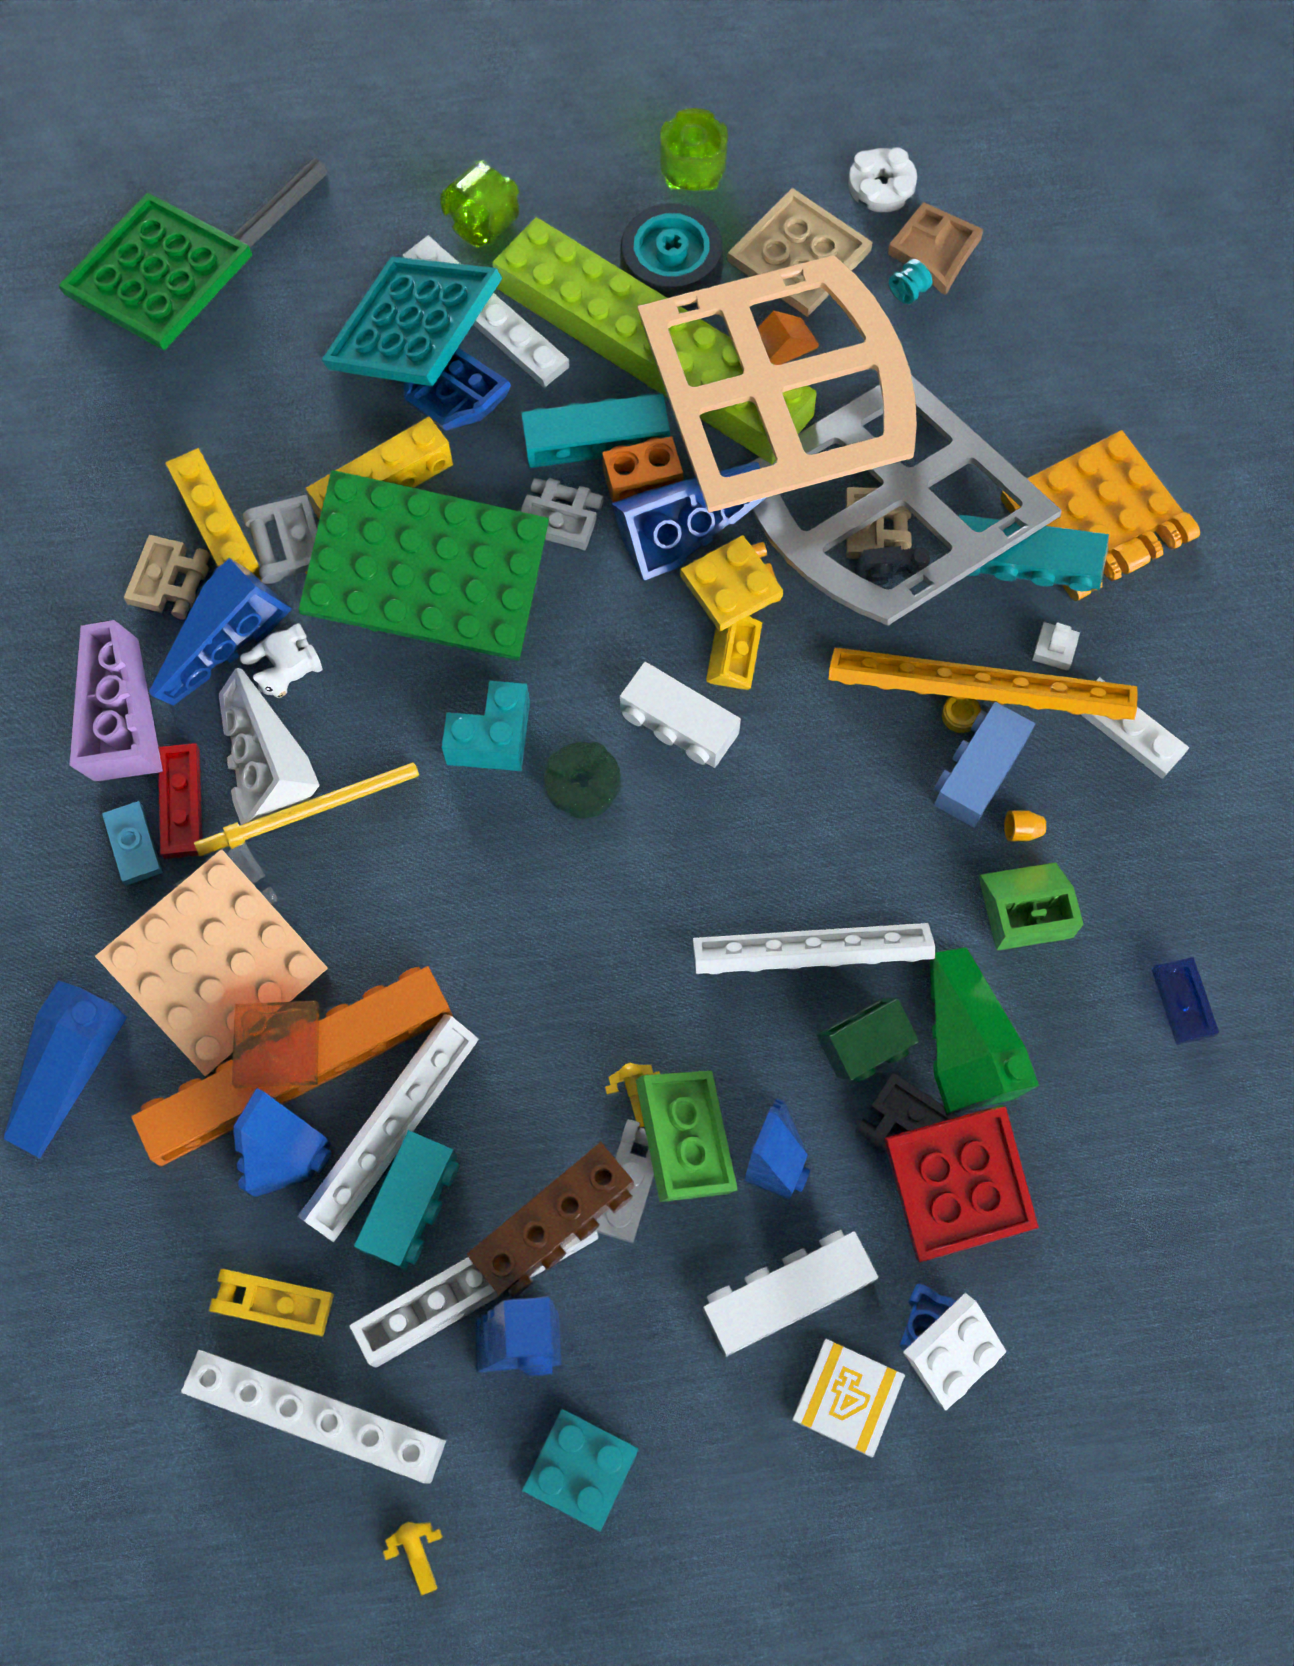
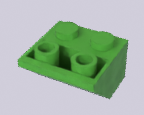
[979,862,1084,951]

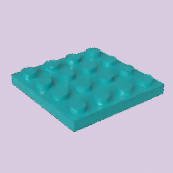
[322,256,502,386]

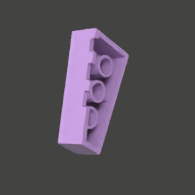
[69,620,163,782]

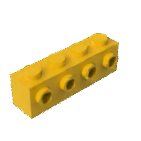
[305,416,453,519]

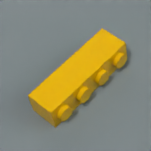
[165,448,262,581]

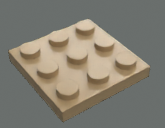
[727,188,873,317]

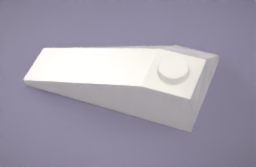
[219,668,319,825]

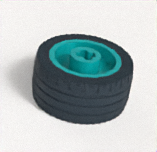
[620,203,724,311]

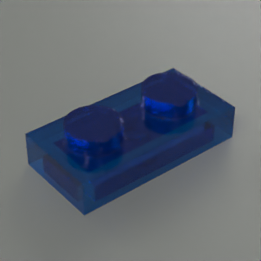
[1152,957,1219,1045]

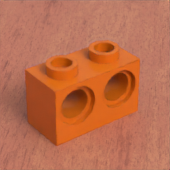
[602,436,683,503]

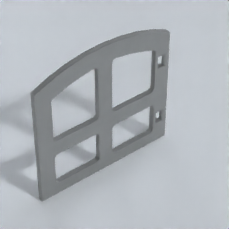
[750,375,1061,625]

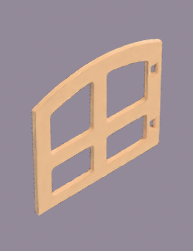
[637,255,917,513]

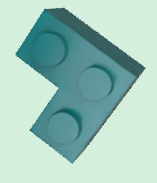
[442,681,530,771]

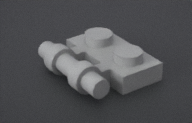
[521,478,604,550]

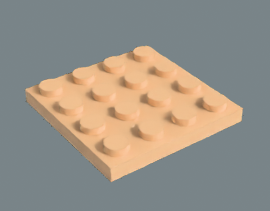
[95,849,328,1076]

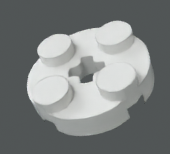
[848,148,917,212]

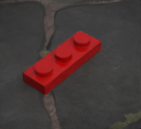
[158,743,202,859]

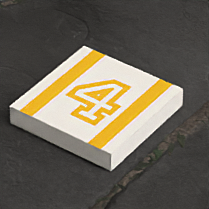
[792,1339,905,1458]

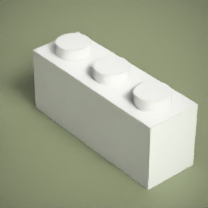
[620,662,741,768]

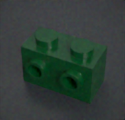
[817,998,919,1082]

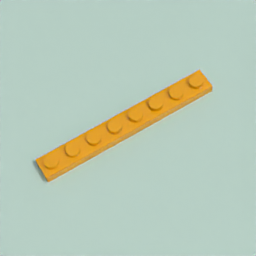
[828,647,1138,720]

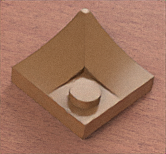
[888,202,983,295]

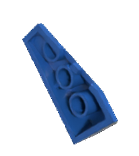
[611,462,767,581]
[233,1088,332,1197]

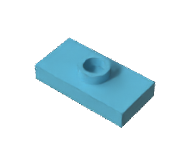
[102,801,163,886]

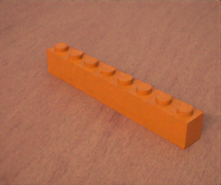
[131,966,453,1167]

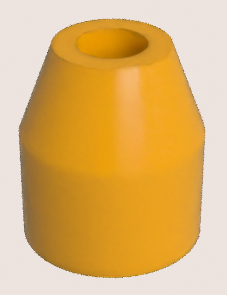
[1004,810,1046,841]

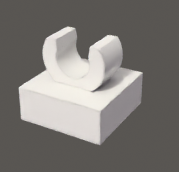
[1032,622,1080,671]

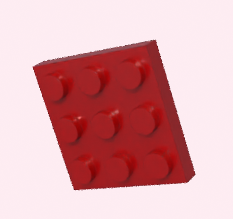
[884,1105,1039,1262]

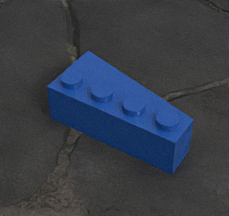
[475,1297,562,1376]

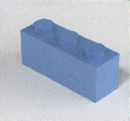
[934,701,1036,828]

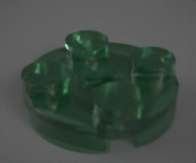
[544,742,621,818]

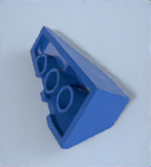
[149,558,292,706]
[3,980,127,1158]
[744,1098,811,1200]

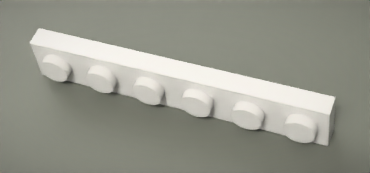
[403,236,569,388]
[693,923,935,974]
[297,1014,479,1242]

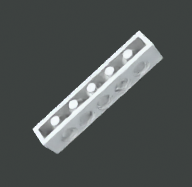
[349,1230,598,1368]
[181,1350,446,1483]

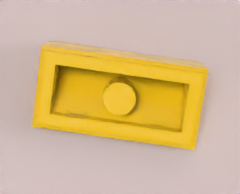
[706,616,763,690]

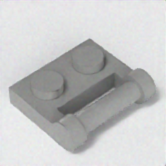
[243,494,317,584]

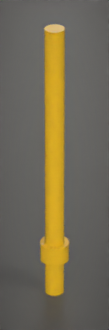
[194,762,419,857]

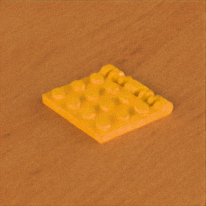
[1000,430,1200,601]

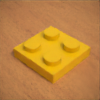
[680,535,783,632]

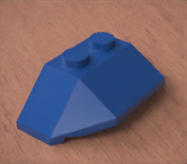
[404,347,511,431]

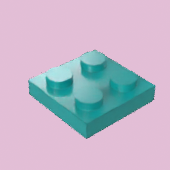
[522,1409,639,1532]

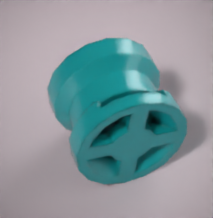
[888,259,933,304]

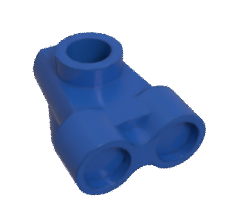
[900,1284,956,1351]

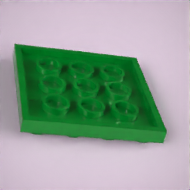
[58,192,253,351]

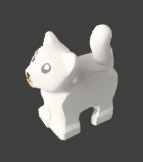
[240,623,323,698]

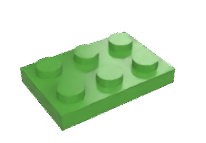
[635,1070,738,1202]

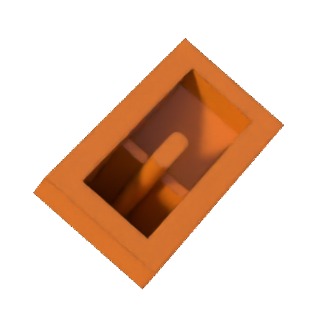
[758,310,819,365]

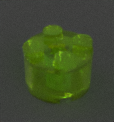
[660,108,728,191]
[440,160,519,247]

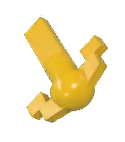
[605,1063,660,1127]
[383,1522,442,1596]

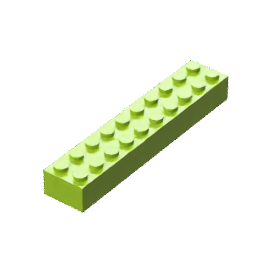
[492,217,816,464]

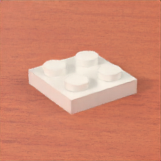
[904,1293,1006,1410]

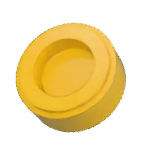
[942,696,981,733]

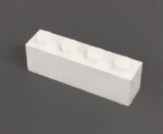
[702,1230,879,1357]

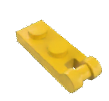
[208,1269,334,1337]

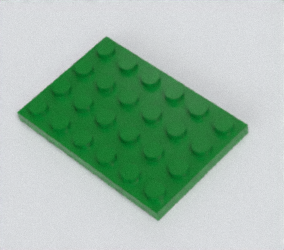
[299,470,549,661]

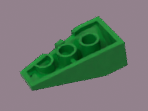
[930,947,1039,1114]

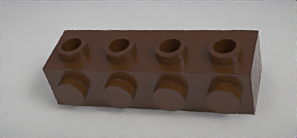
[466,1142,634,1299]

